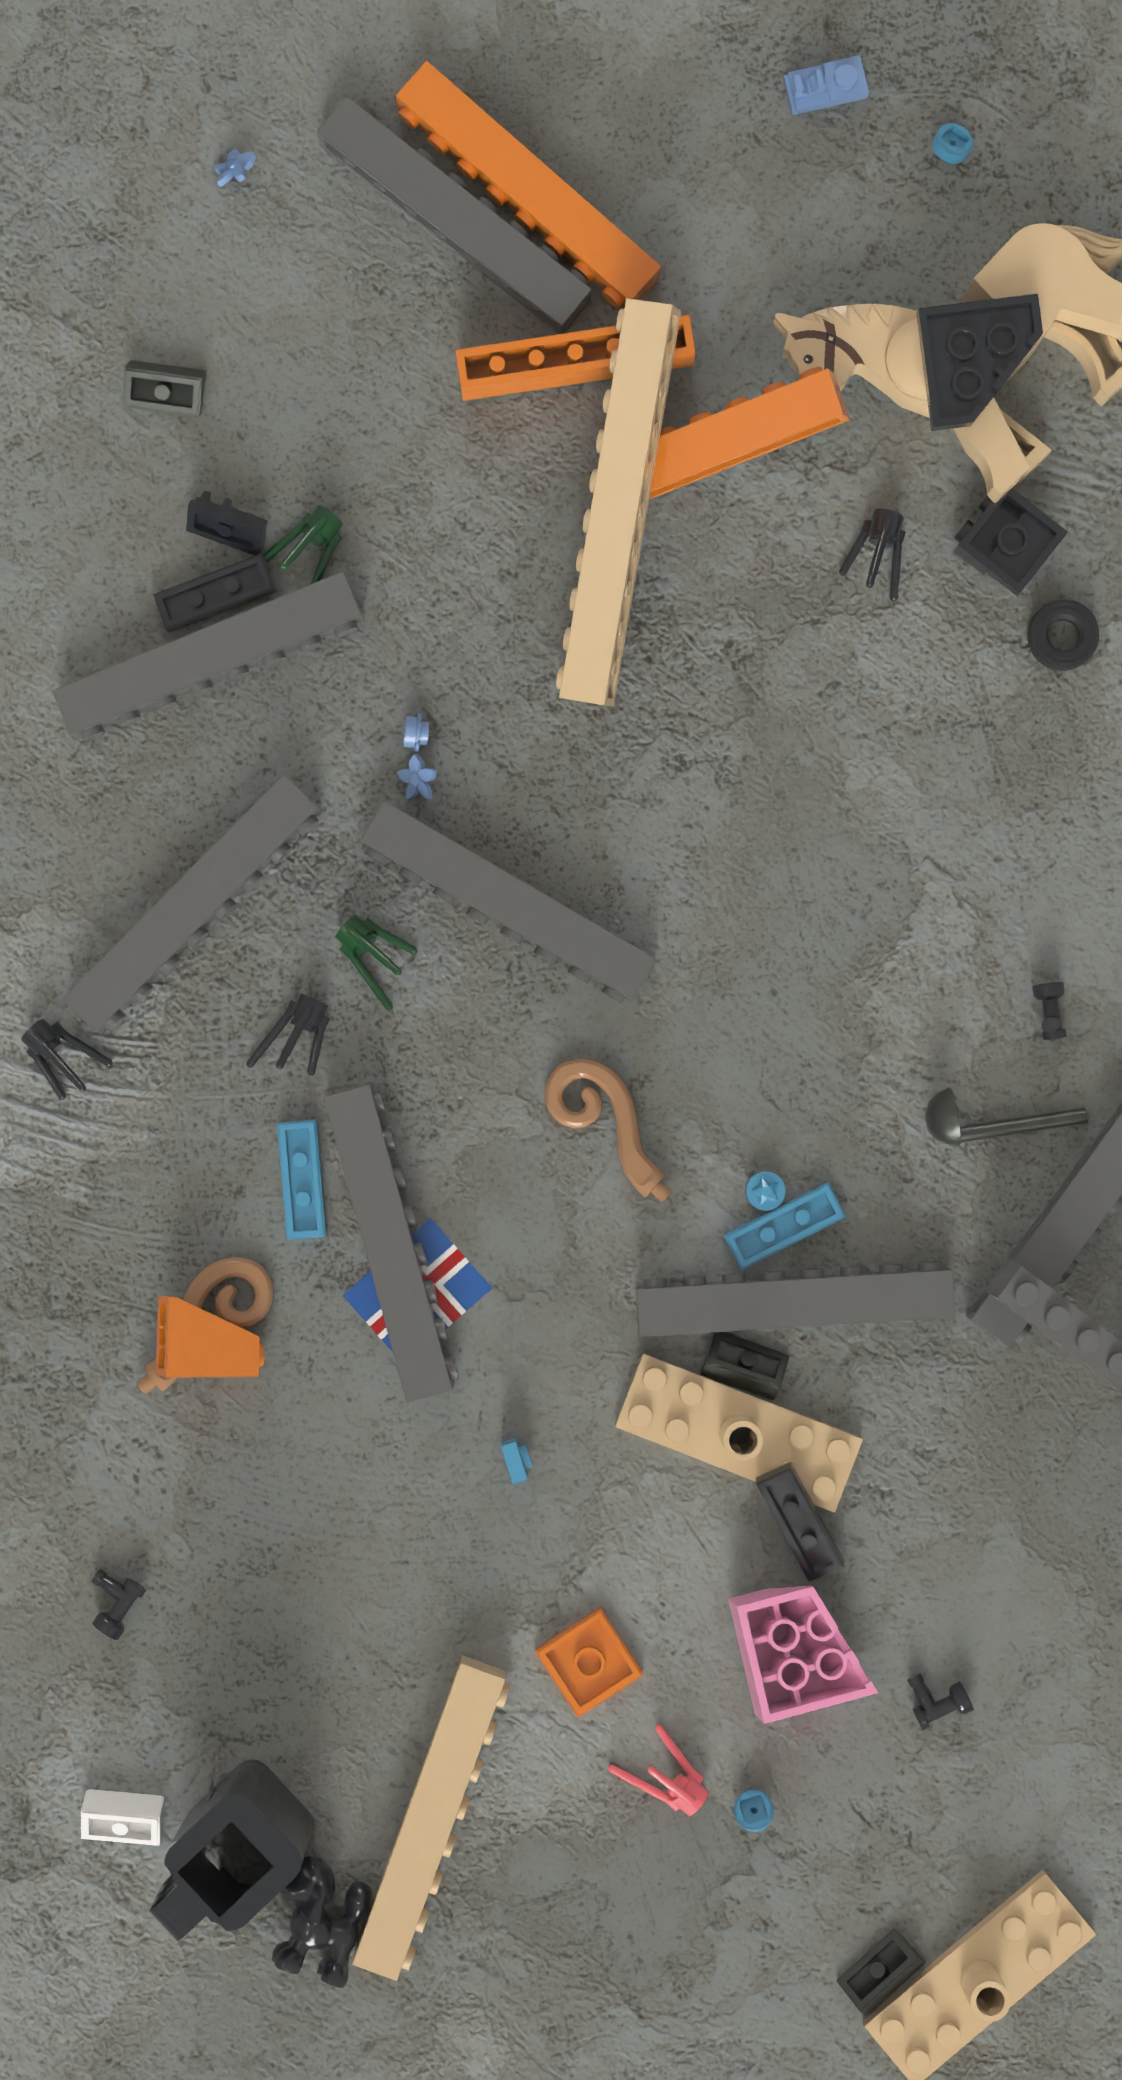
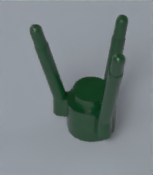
[263,505,343,584]
[335,914,418,1011]

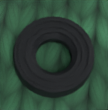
[1027,599,1099,671]

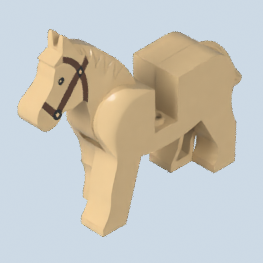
[773,223,1122,503]

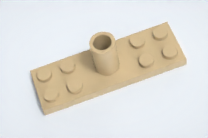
[615,1352,863,1513]
[862,1869,1096,2080]

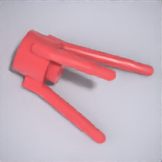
[608,1724,709,1816]

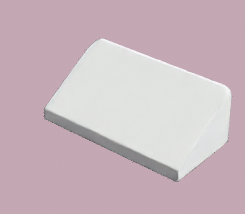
[81,1789,164,1846]

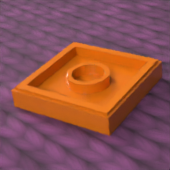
[535,1606,644,1718]

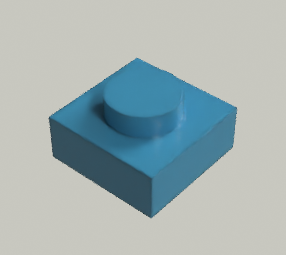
[501,1437,533,1484]

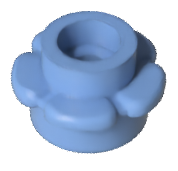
[403,713,429,752]

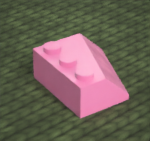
[728,1585,878,1724]

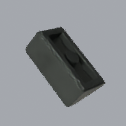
[123,360,206,416]
[701,1332,790,1400]
[836,1928,925,2015]

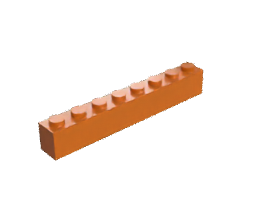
[395,61,662,309]

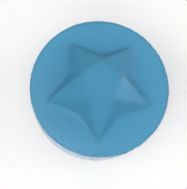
[932,123,973,164]
[745,1171,786,1211]
[734,1790,774,1832]

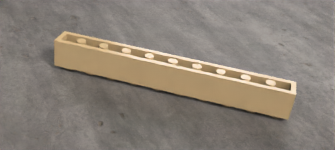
[556,298,681,707]

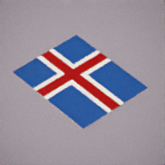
[343,1218,492,1352]

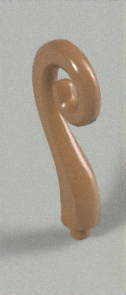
[544,1058,672,1202]
[136,1257,274,1395]

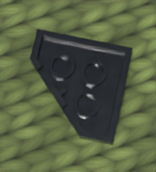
[916,294,1043,431]

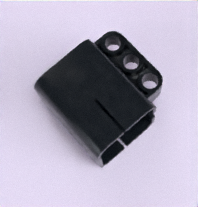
[149,1759,315,1941]

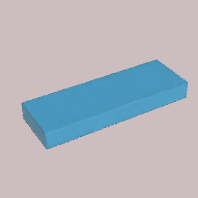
[277,1119,327,1240]
[723,1182,846,1270]

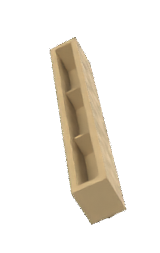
[352,1655,511,1981]

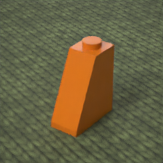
[156,1295,265,1378]

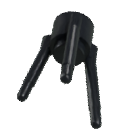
[839,508,906,601]
[246,993,330,1076]
[21,1019,113,1100]

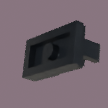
[186,491,268,556]

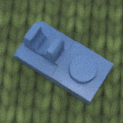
[783,55,869,115]

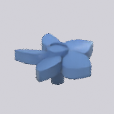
[213,148,257,187]
[397,754,437,800]

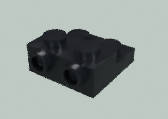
[953,488,1068,596]

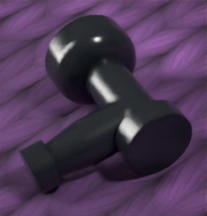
[1032,982,1067,1040]
[91,1569,146,1640]
[907,1673,974,1730]

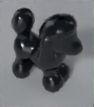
[272,1856,372,1988]

